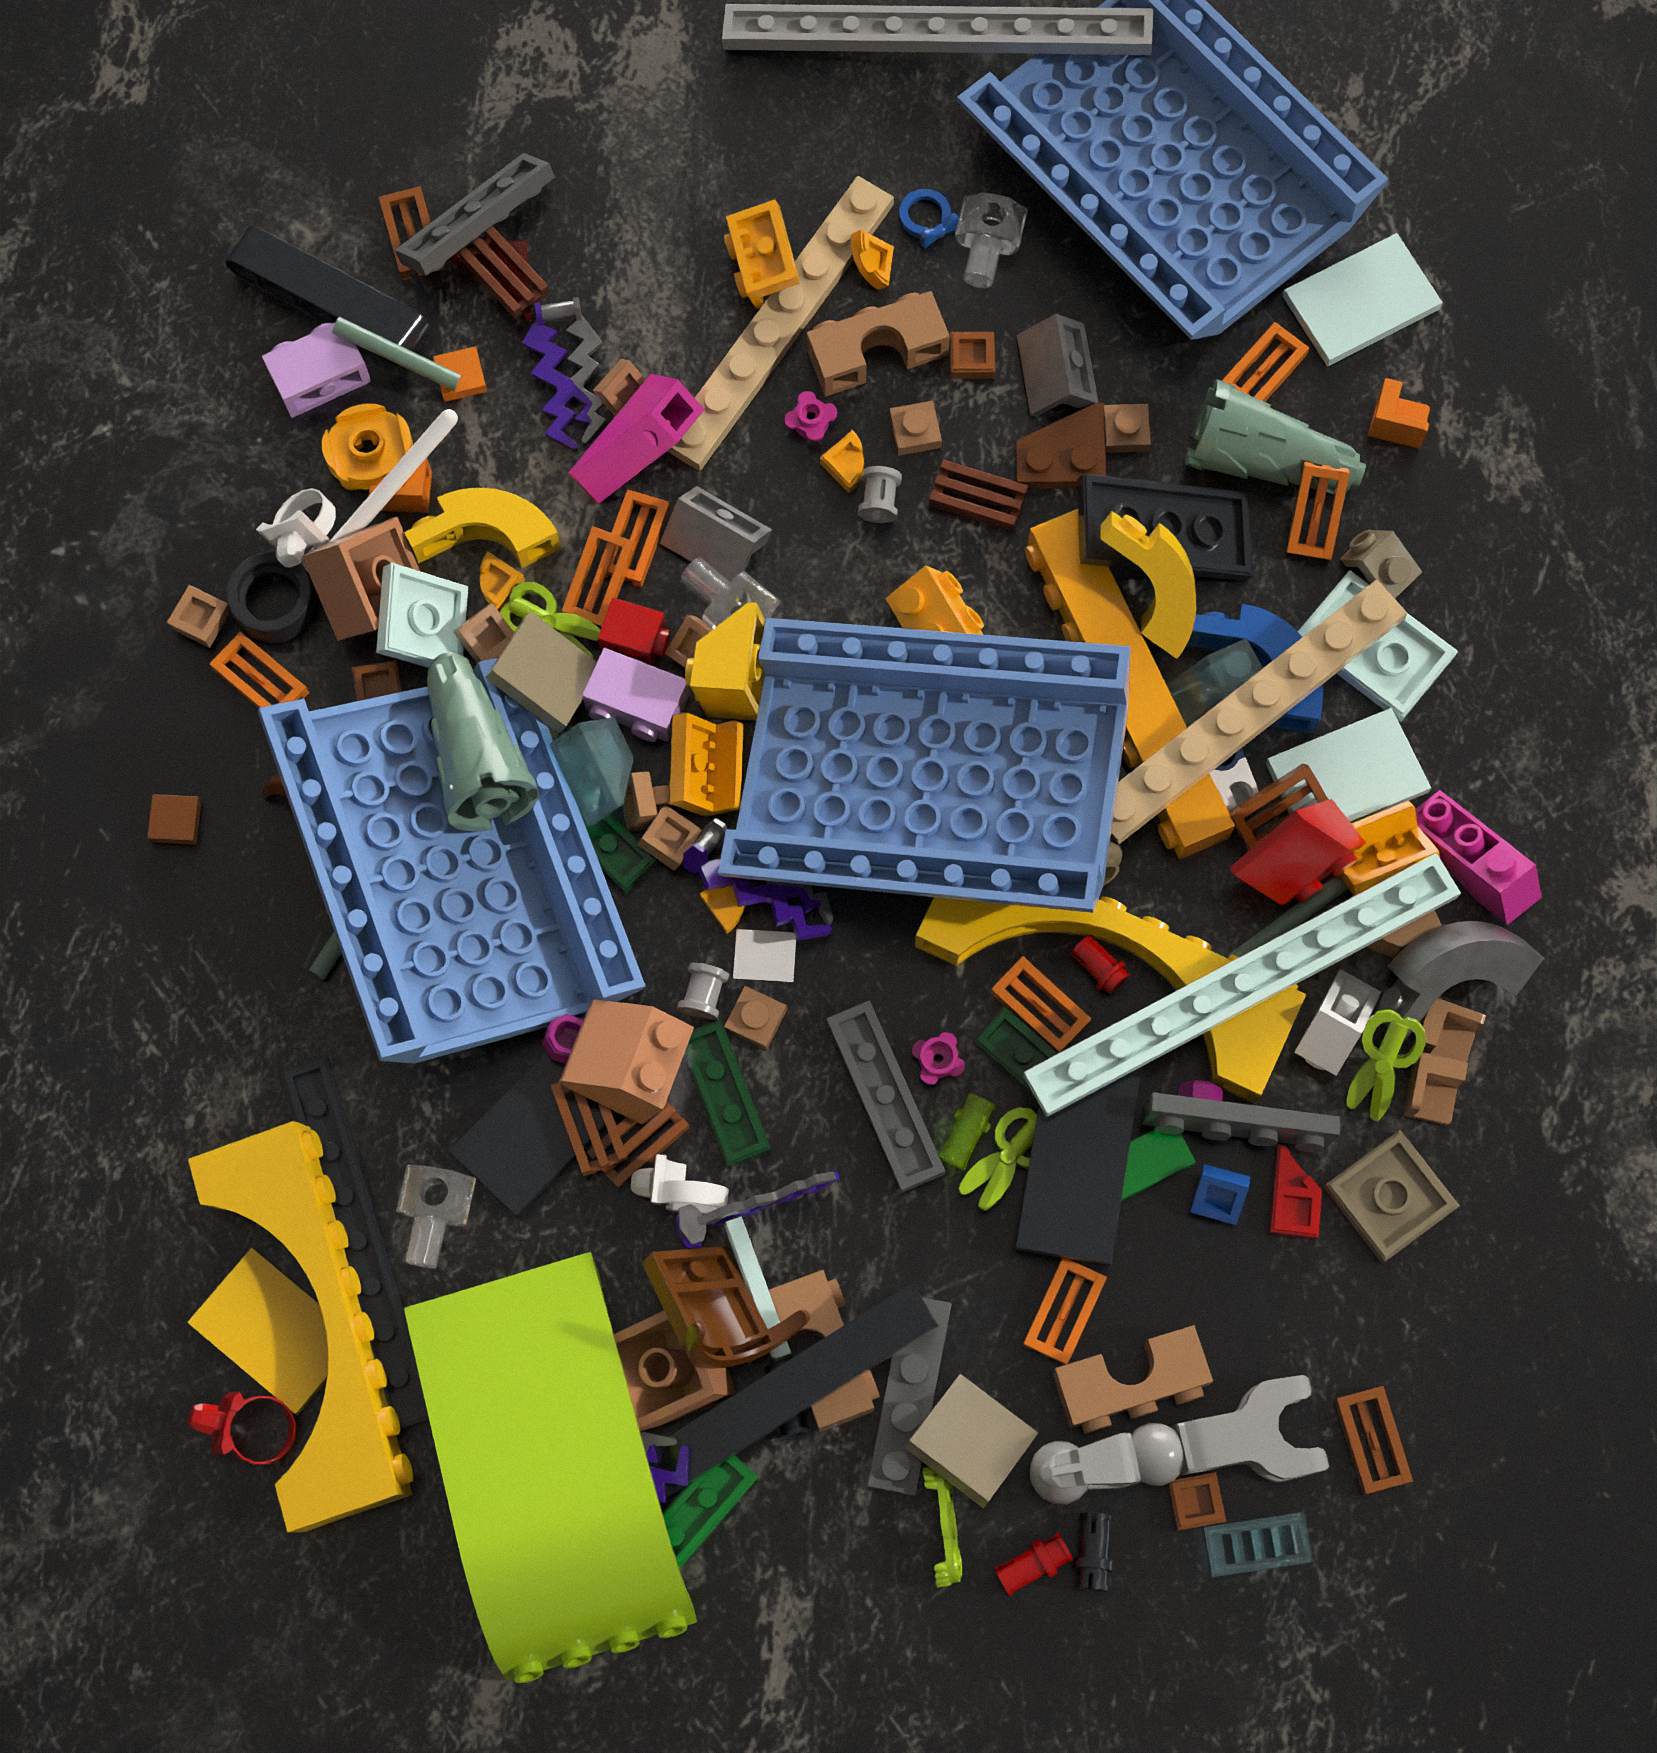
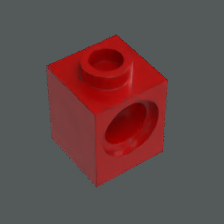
[598,597,671,666]

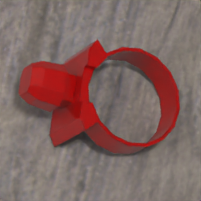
[187,1392,296,1464]

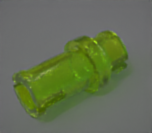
[938,1093,996,1170]

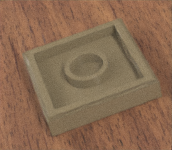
[485,611,597,733]
[1323,1130,1460,1264]
[905,1374,1038,1509]

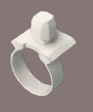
[256,488,336,568]
[631,1154,729,1214]

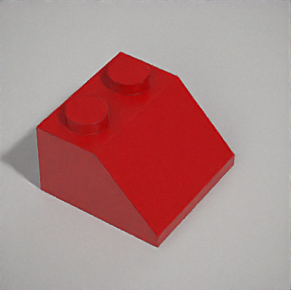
[1230,799,1366,905]

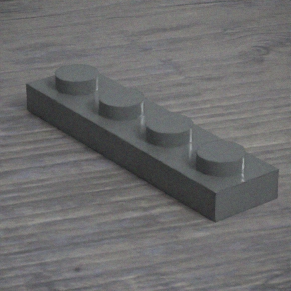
[395,153,555,275]
[826,1000,945,1193]
[1141,1092,1340,1152]
[867,1297,952,1497]

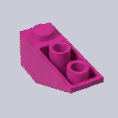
[568,374,704,504]
[1415,790,1542,925]

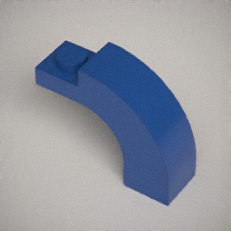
[1187,604,1323,734]

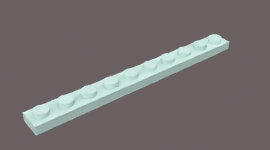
[1023,853,1461,1117]

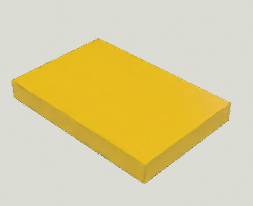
[187,1248,328,1416]

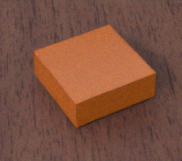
[433,346,487,402]

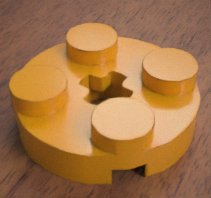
[322,404,413,490]

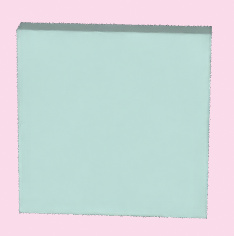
[376,563,468,668]

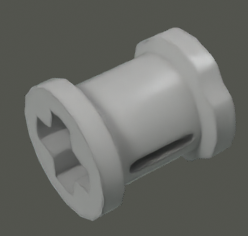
[858,466,902,523]
[677,963,729,1020]

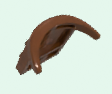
[642,1246,810,1369]

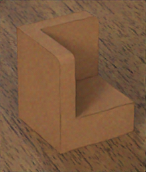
[1410,998,1486,1062]
[1403,1053,1468,1125]

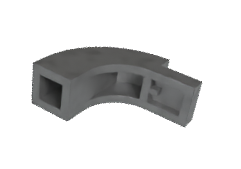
[1374,921,1544,1040]

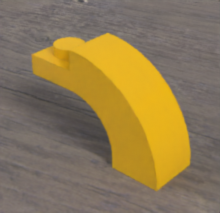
[404,488,562,568]
[1100,511,1196,659]

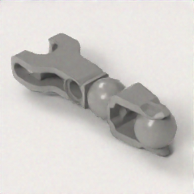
[1030,1375,1329,1504]

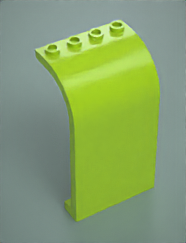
[404,1252,697,1683]

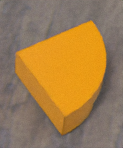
[851,230,894,290]
[820,430,864,494]
[479,551,525,613]
[700,885,745,934]

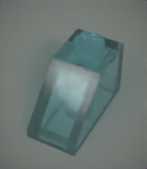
[1167,638,1263,728]
[549,717,634,826]

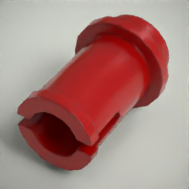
[1070,934,1130,994]

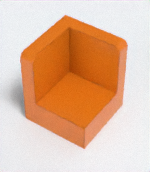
[1368,378,1430,449]
[369,458,432,513]

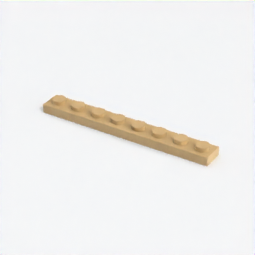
[667,176,894,472]
[1111,579,1407,845]

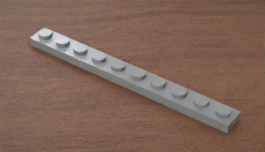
[722,4,1153,55]

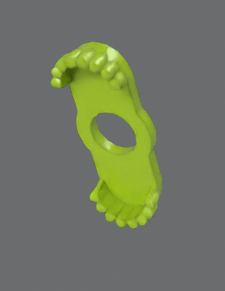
[923,1467,962,1588]

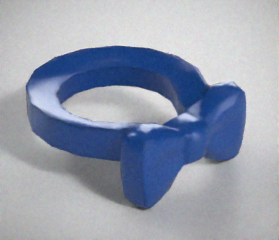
[899,189,960,248]

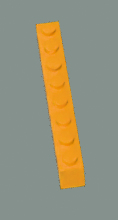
[1025,509,1235,860]

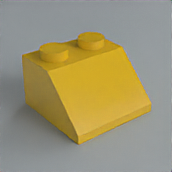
[685,602,765,721]

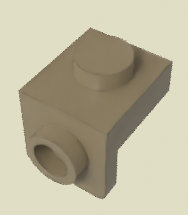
[1341,530,1422,598]

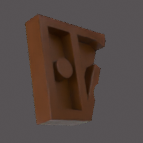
[1015,402,1106,489]

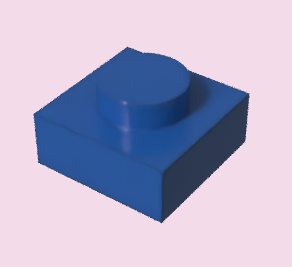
[1190,1164,1250,1225]

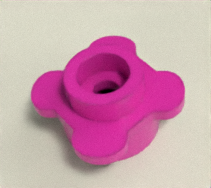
[785,391,837,441]
[912,1032,965,1085]

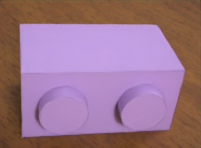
[262,322,371,418]
[582,648,690,742]

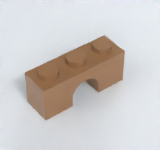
[807,291,950,397]
[769,1270,880,1432]
[1052,1325,1213,1434]

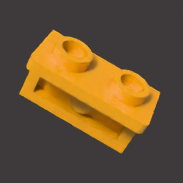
[885,565,984,635]
[669,712,743,817]
[1338,801,1440,897]

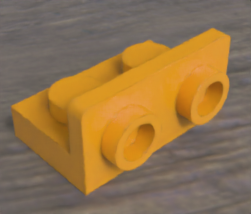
[724,199,800,309]

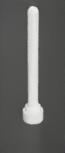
[300,409,458,573]

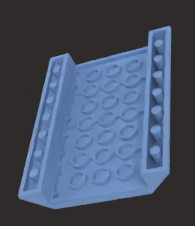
[957,0,1389,340]
[718,618,1131,913]
[257,658,645,1064]

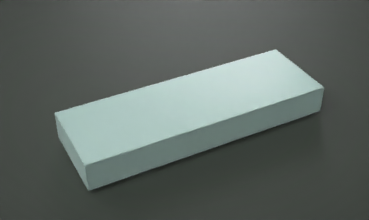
[724,1216,792,1362]

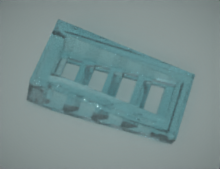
[1204,1512,1313,1577]

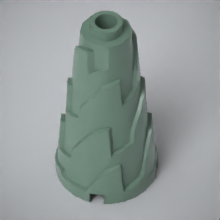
[1185,379,1366,494]
[427,652,539,832]

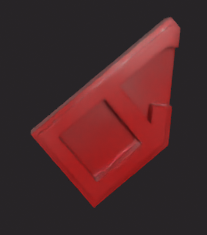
[1268,1145,1322,1240]

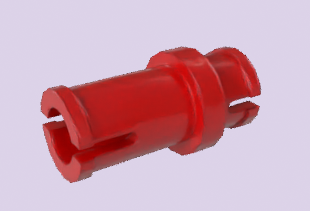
[994,1532,1074,1596]

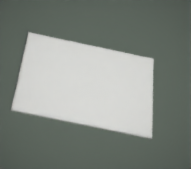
[733,929,796,982]

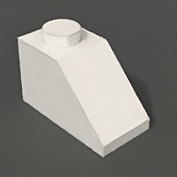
[1294,969,1381,1076]

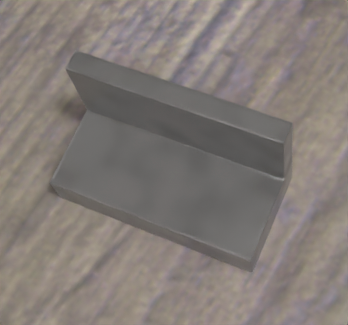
[1017,314,1098,417]
[660,486,772,587]

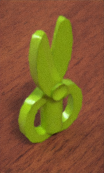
[500,582,600,658]
[1347,1009,1426,1121]
[959,1107,1037,1211]

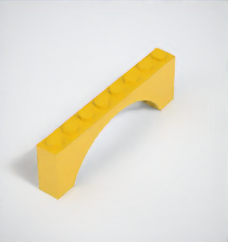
[915,897,1306,1104]
[188,1121,414,1532]

